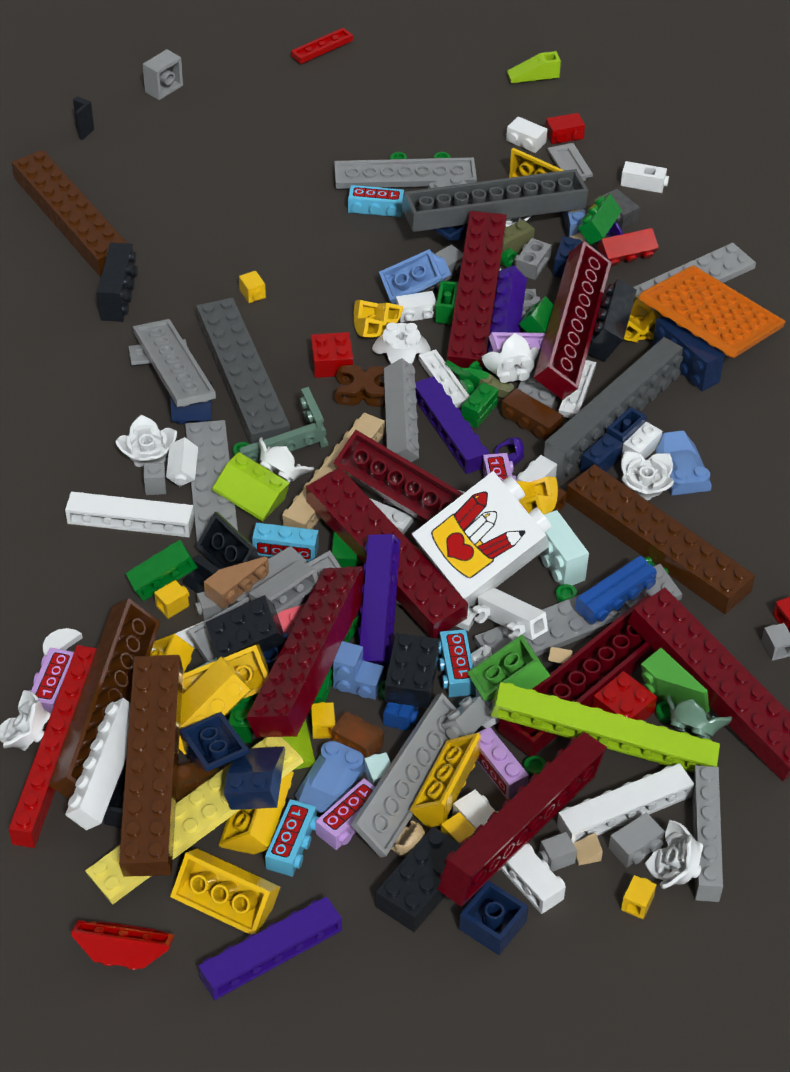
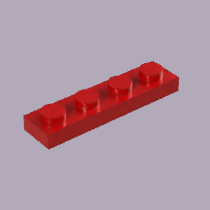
[291,28,353,64]

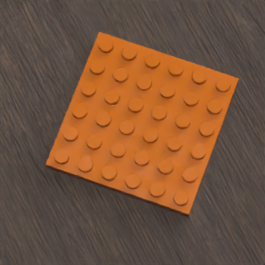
[638,265,786,358]

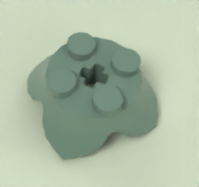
[667,695,732,739]

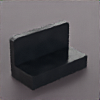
[73,96,94,140]
[182,555,219,593]

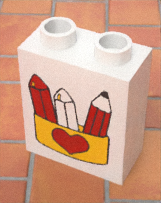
[412,471,552,608]

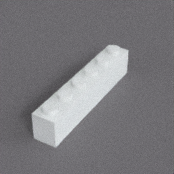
[65,492,194,537]
[65,698,131,830]
[557,763,694,843]
[452,789,566,914]

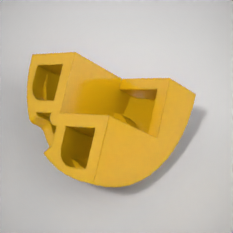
[624,295,661,342]
[354,300,404,337]
[516,476,558,515]

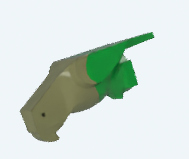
[445,360,514,398]

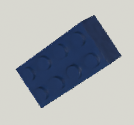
[652,316,725,391]

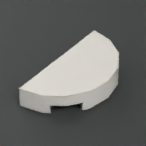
[43,628,82,656]

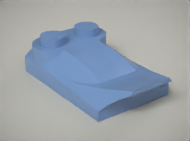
[379,249,451,304]
[656,430,712,496]
[294,741,365,813]

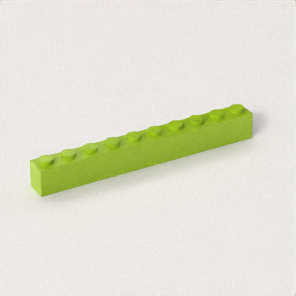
[490,682,720,773]

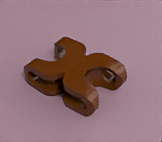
[334,365,385,407]

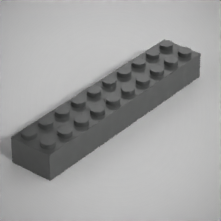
[402,169,588,232]
[196,297,290,444]
[544,337,683,481]

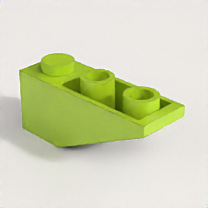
[507,51,561,83]

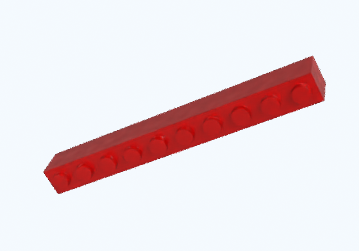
[9,645,97,848]

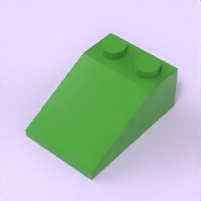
[467,635,550,701]
[641,648,709,714]

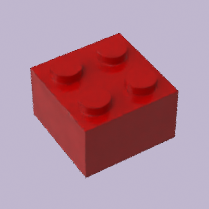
[311,332,353,378]
[592,671,657,721]

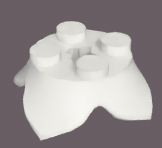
[372,323,431,364]
[481,333,539,383]
[115,415,177,467]
[259,437,314,483]
[621,451,674,501]
[0,690,51,751]
[644,820,703,889]

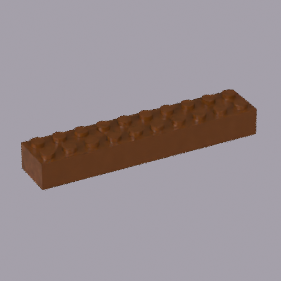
[12,150,127,276]
[566,464,755,614]
[49,598,161,799]
[119,655,183,877]

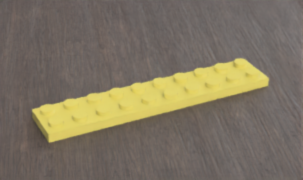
[85,737,303,905]

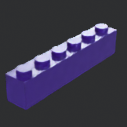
[487,266,527,353]
[415,376,489,474]
[359,534,401,666]
[198,896,342,1001]

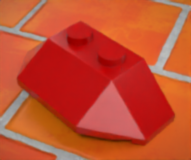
[71,920,174,970]

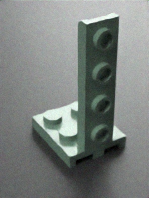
[240,387,329,463]

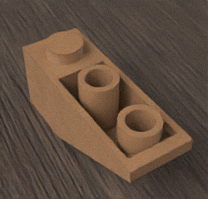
[204,557,269,609]

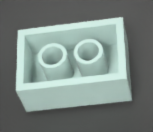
[539,510,589,586]

